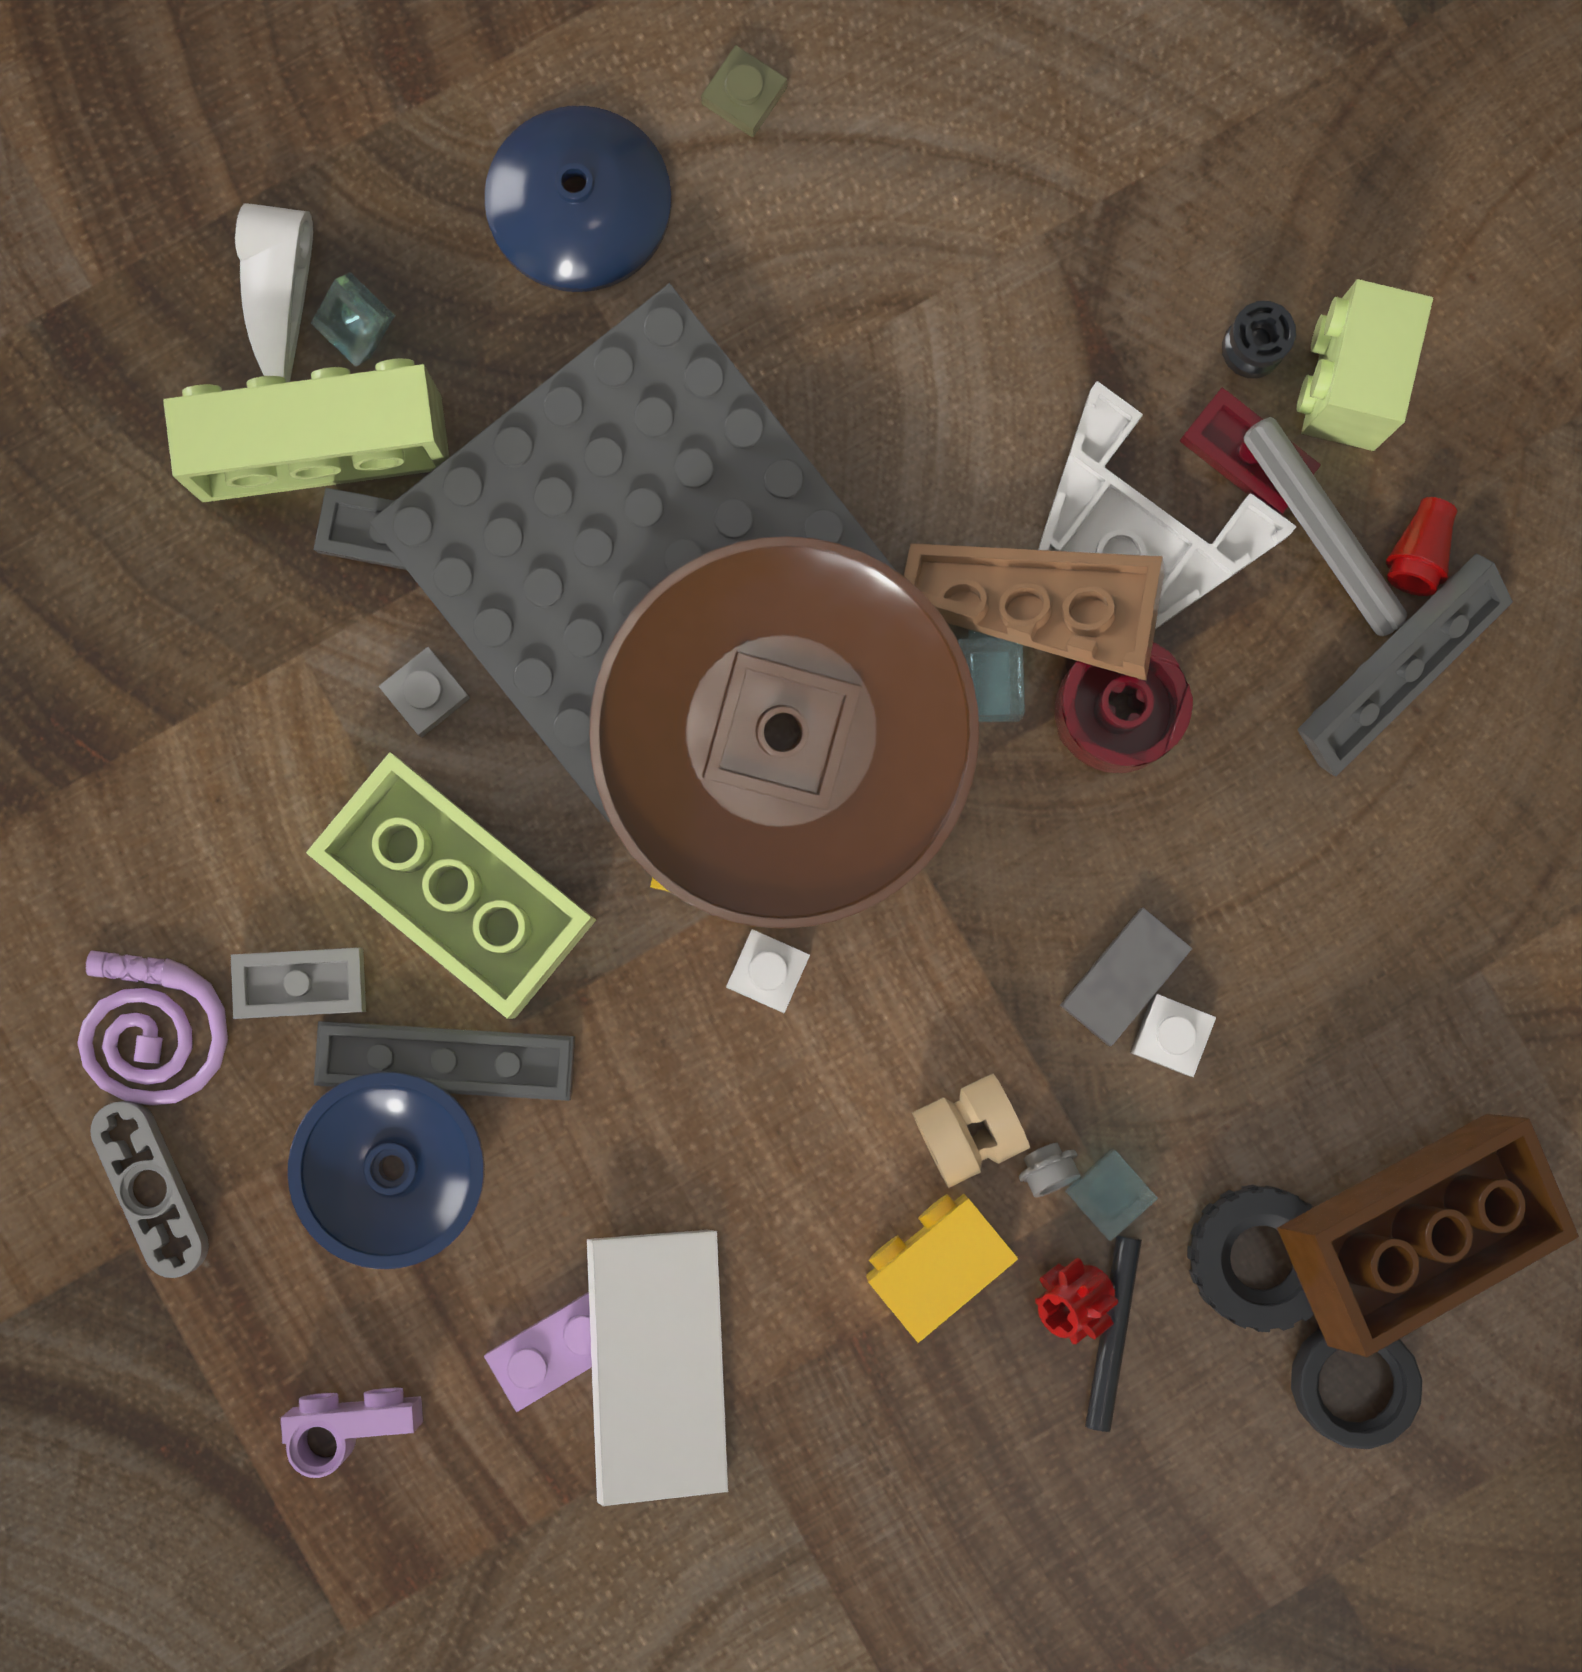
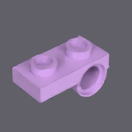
[281,1388,423,1478]

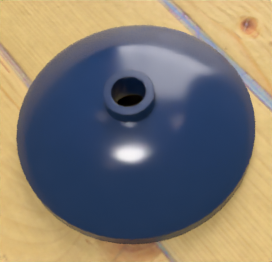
[485,106,672,292]
[288,1072,485,1269]

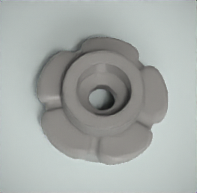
[1019,1143,1081,1198]

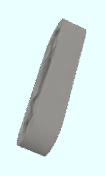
[91,1101,209,1278]

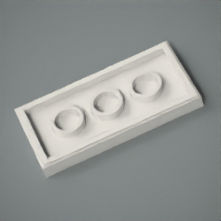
[587,1230,728,1506]

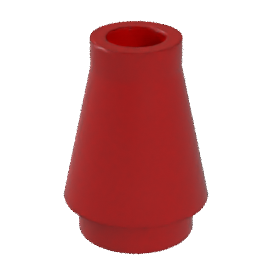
[1386,497,1458,596]

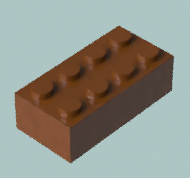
[1277,1114,1579,1357]

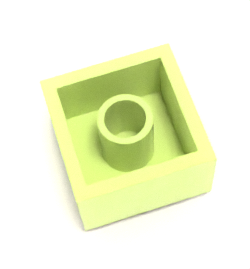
[1297,279,1433,451]

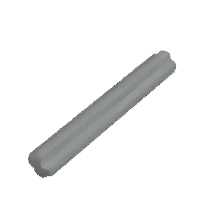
[1244,417,1407,636]

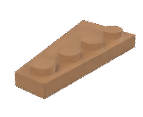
[904,543,1165,681]

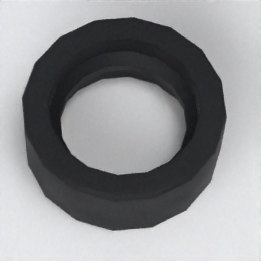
[1291,1328,1423,1449]

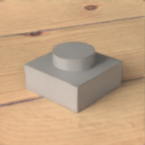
[379,647,470,738]

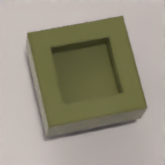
[701,45,787,138]

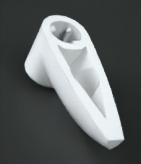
[235,203,313,382]

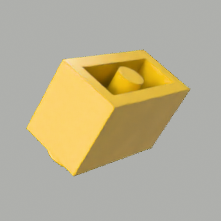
[866,1193,1018,1343]

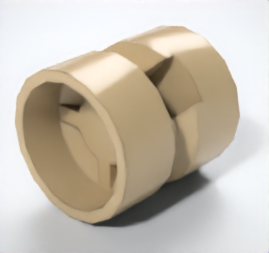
[912,1073,1030,1188]

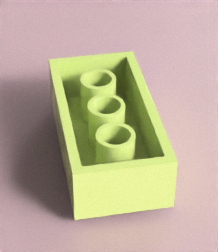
[163,358,449,502]
[306,752,596,1019]

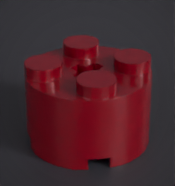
[1055,642,1193,773]

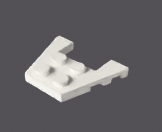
[1038,381,1296,629]

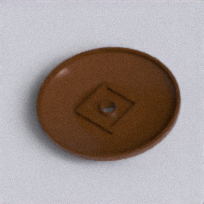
[589,536,979,928]

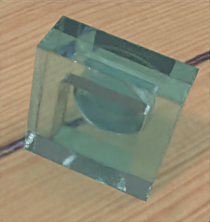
[311,272,395,366]
[1065,1149,1158,1241]

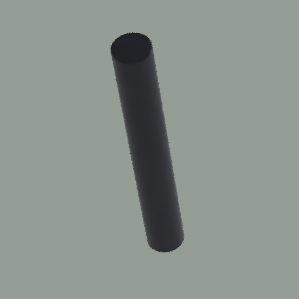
[1085,1235,1142,1432]

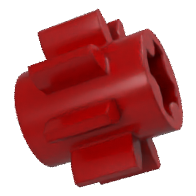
[1035,1258,1118,1345]

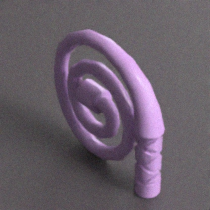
[77,951,228,1106]

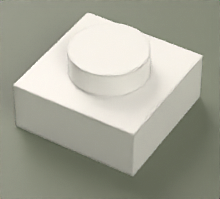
[726,929,810,1013]
[1130,994,1216,1077]

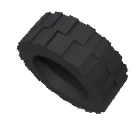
[1187,1185,1314,1332]

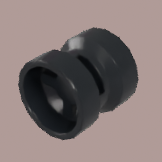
[1222,301,1296,378]

